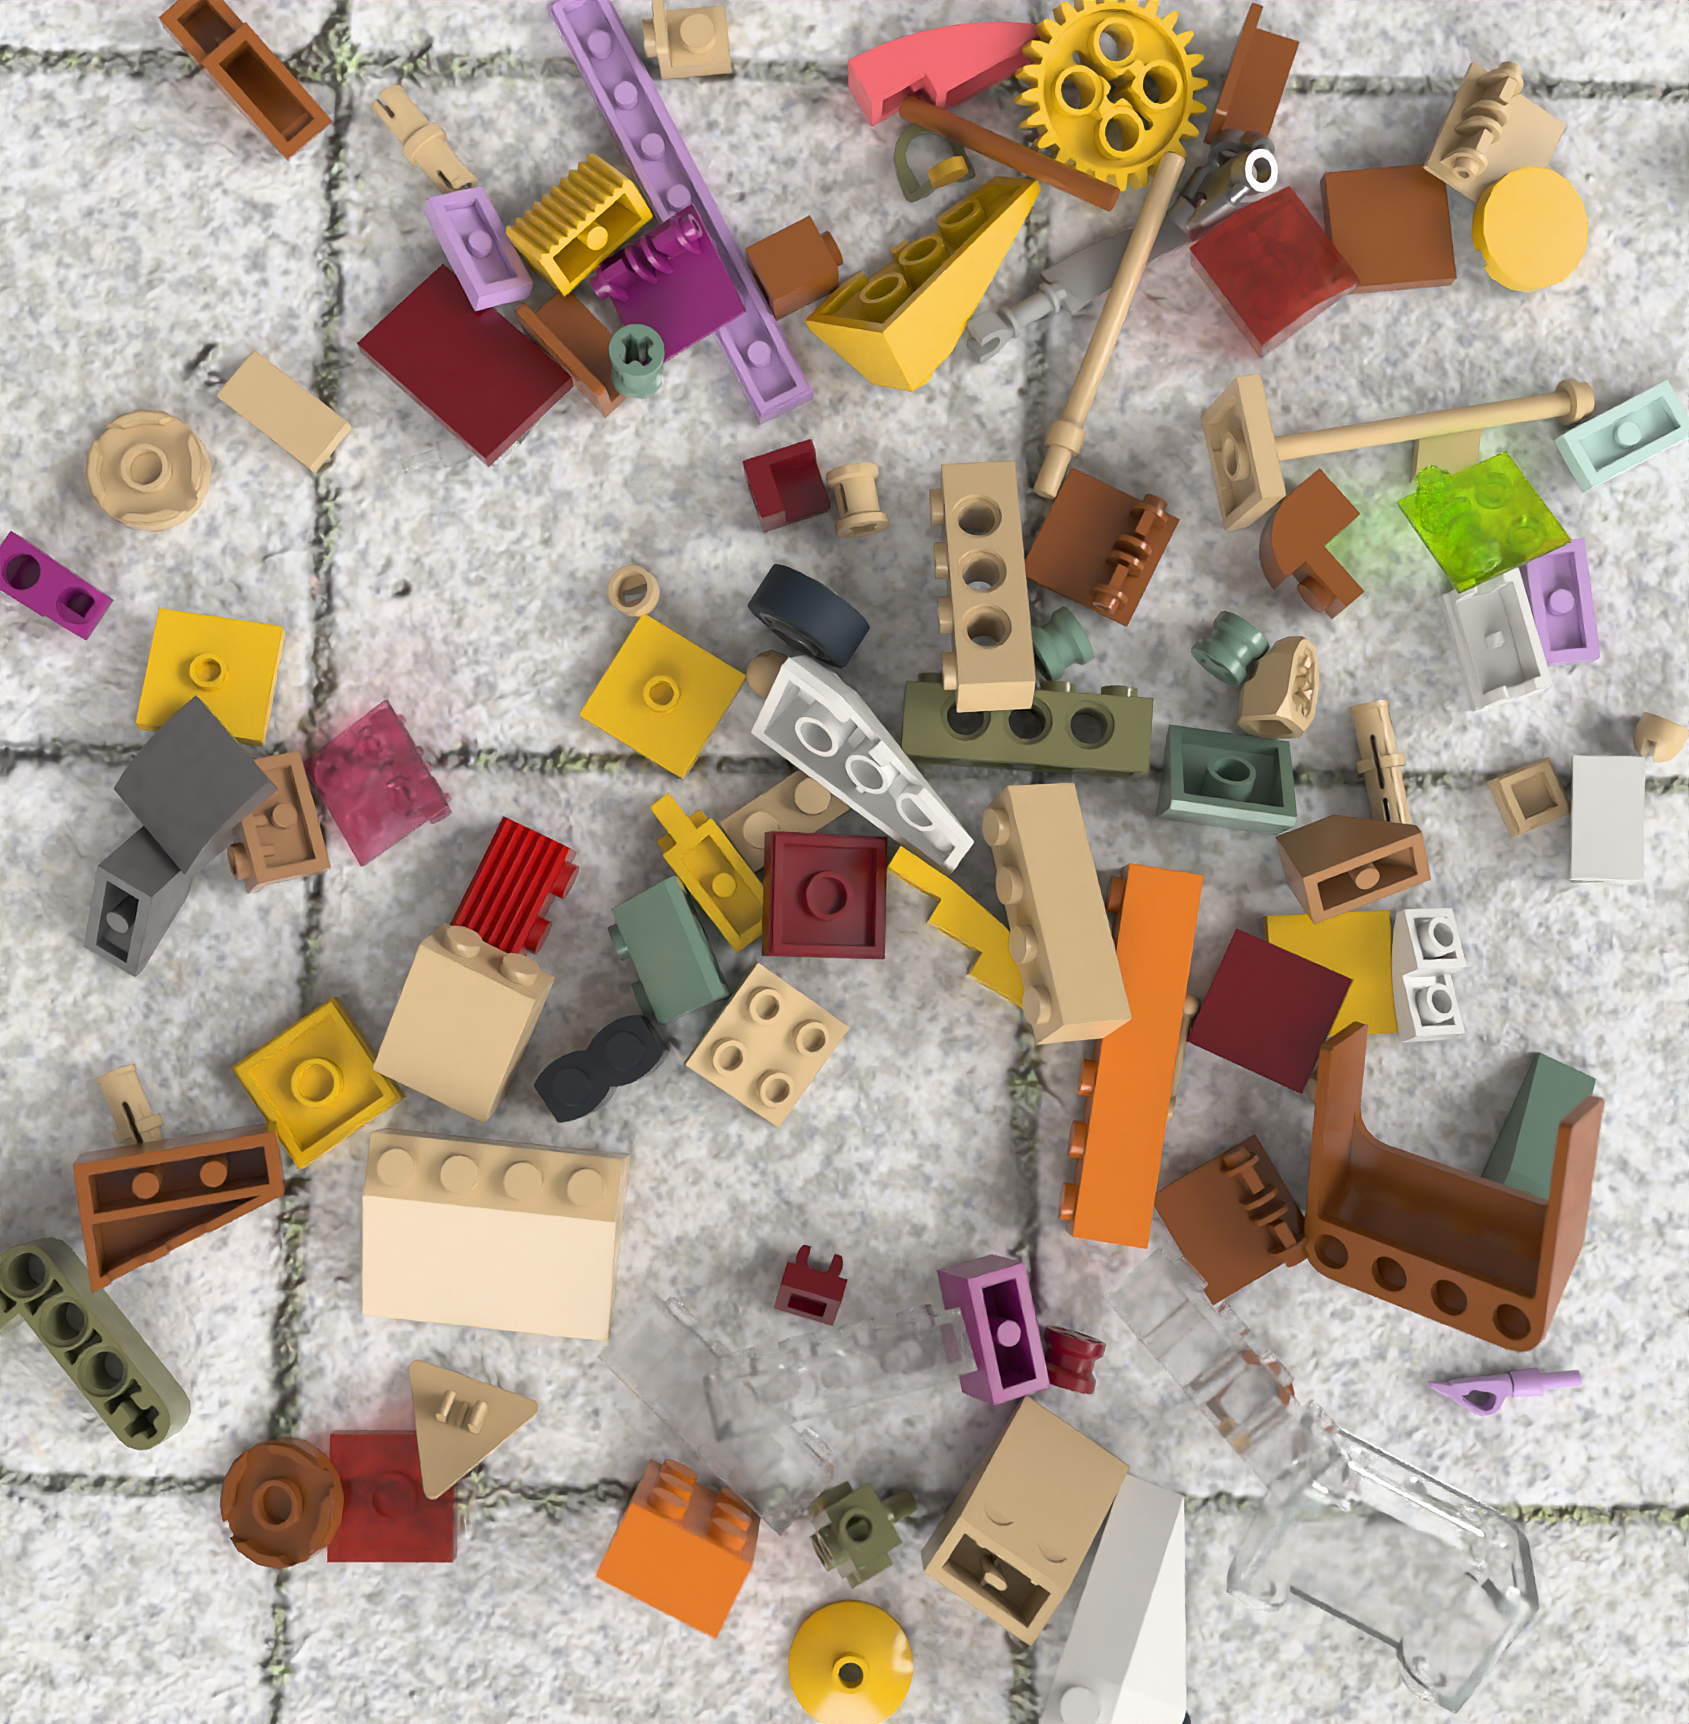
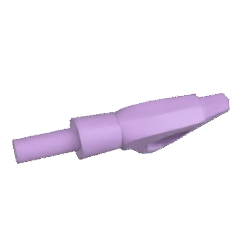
[1428,1367,1582,1416]

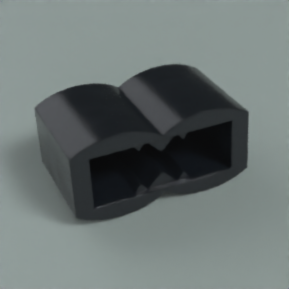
[533,1015,670,1123]

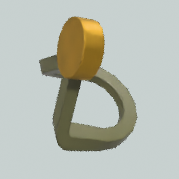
[893,124,975,202]

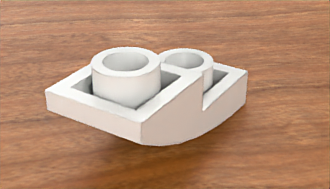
[1392,908,1467,1042]

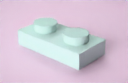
[1554,379,1689,493]

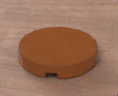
[219,1436,344,1569]

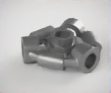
[1166,128,1278,242]

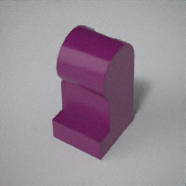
[0,531,114,640]

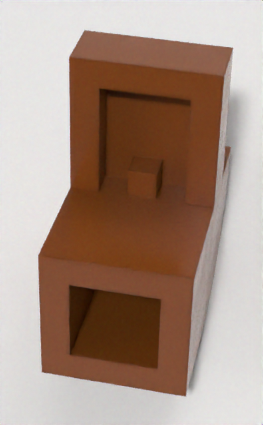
[1259,468,1365,619]

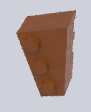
[72,1121,285,1294]

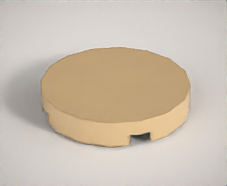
[85,409,212,532]

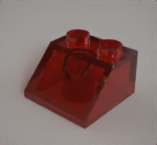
[1189,186,1361,359]

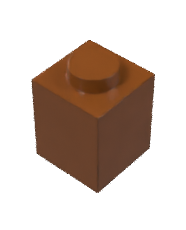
[745,215,843,321]

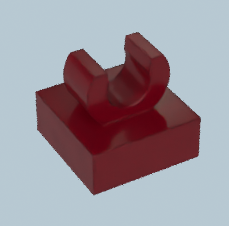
[773,1244,848,1326]

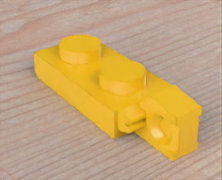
[649,792,763,953]

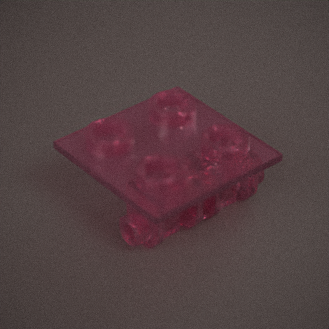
[303,700,452,867]

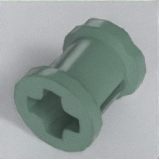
[609,324,665,399]

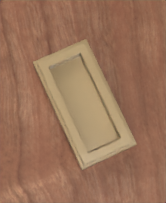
[216,350,352,474]

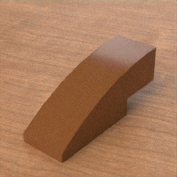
[159,0,332,161]

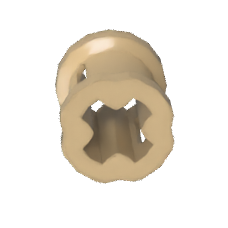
[826,462,890,538]

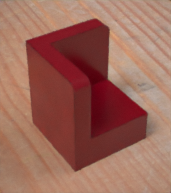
[742,439,830,533]

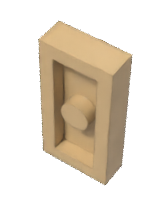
[719,769,853,874]

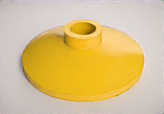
[788,1600,913,1724]

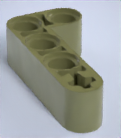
[0,1237,191,1451]

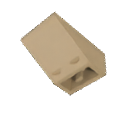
[921,1395,1130,1647]

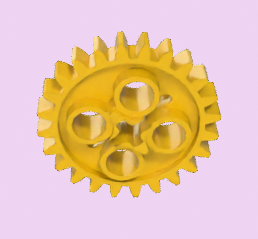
[1014,0,1208,193]

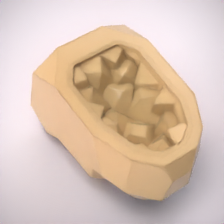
[1236,636,1319,739]

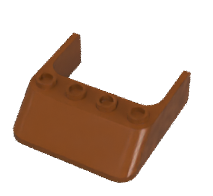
[1304,1021,1605,1352]

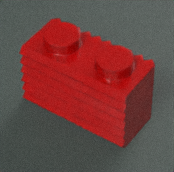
[449,816,579,956]

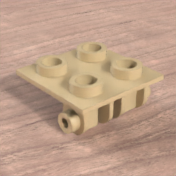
[1423,61,1566,203]
[684,961,850,1128]

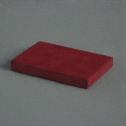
[357,264,574,467]

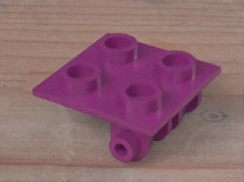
[590,203,746,366]

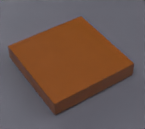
[1320,164,1457,296]

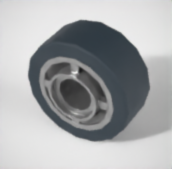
[747,564,870,668]

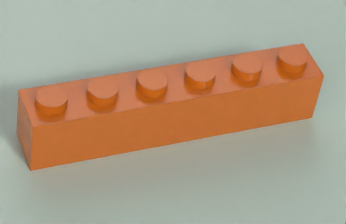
[1058,863,1204,1249]

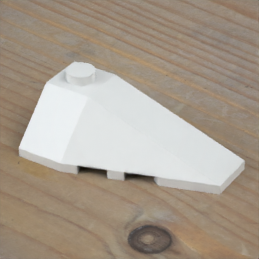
[751,655,974,878]
[1039,1474,1186,1724]

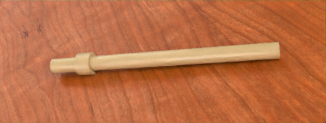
[1032,152,1185,499]

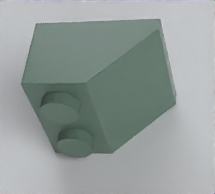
[608,875,732,1025]

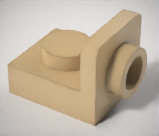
[642,0,732,80]

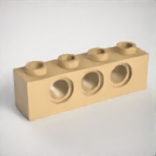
[929,460,1036,713]

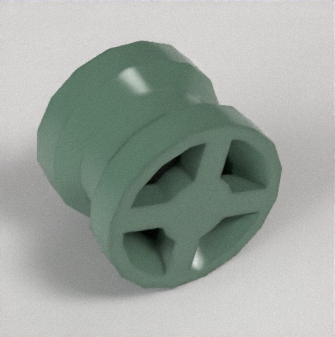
[1031,606,1094,681]
[1191,611,1270,687]

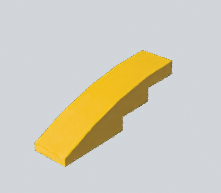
[887,846,1024,1009]

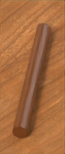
[899,94,1120,212]

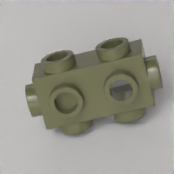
[808,1481,917,1588]

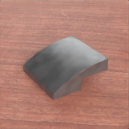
[113,696,278,878]

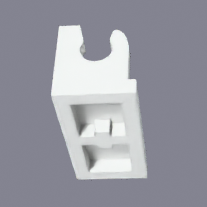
[1439,567,1553,711]
[1569,755,1645,885]

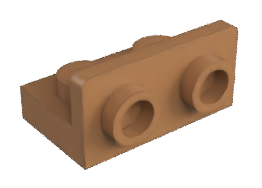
[227,751,331,894]

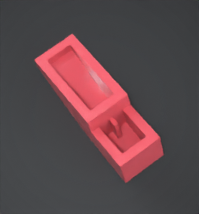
[848,22,1041,127]

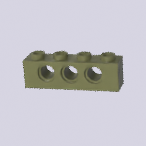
[900,672,1154,779]

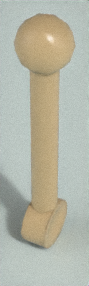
[1167,994,1201,1121]

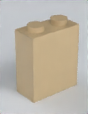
[372,922,555,1124]

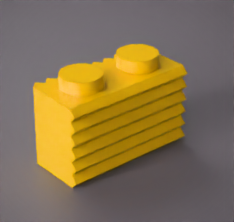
[506,153,653,298]

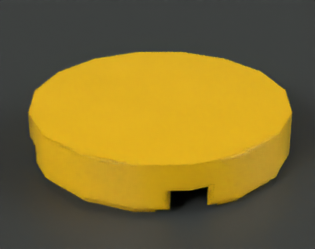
[1471,166,1588,292]

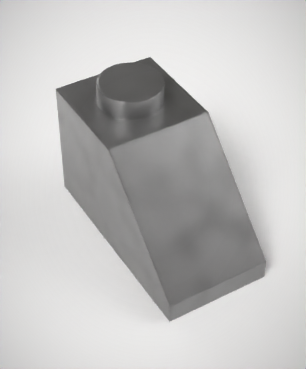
[84,825,192,977]

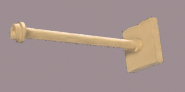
[1201,373,1594,532]

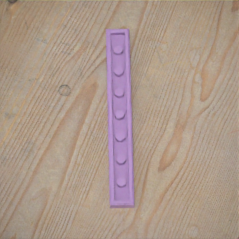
[547,0,814,425]

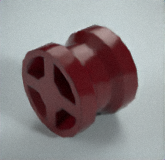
[1043,1325,1107,1394]

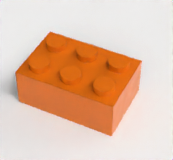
[594,1459,761,1640]

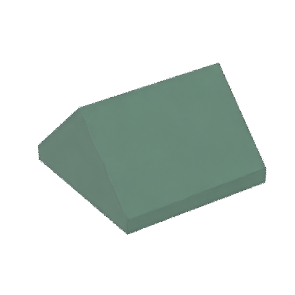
[1156,724,1297,835]

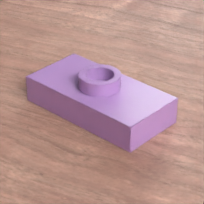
[424,186,534,311]
[1516,538,1601,667]

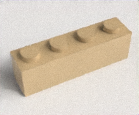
[982,783,1132,1045]

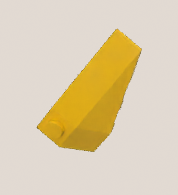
[805,176,1042,392]

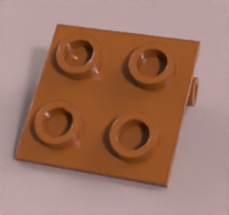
[1025,467,1180,627]
[1154,1134,1309,1305]

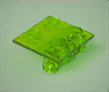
[1397,451,1572,594]

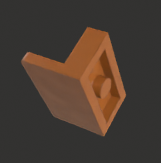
[1203,2,1300,154]
[514,292,633,418]

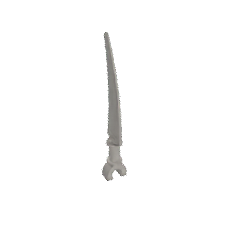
[967,201,1269,364]

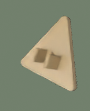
[408,1360,538,1499]

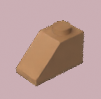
[1275,815,1431,925]

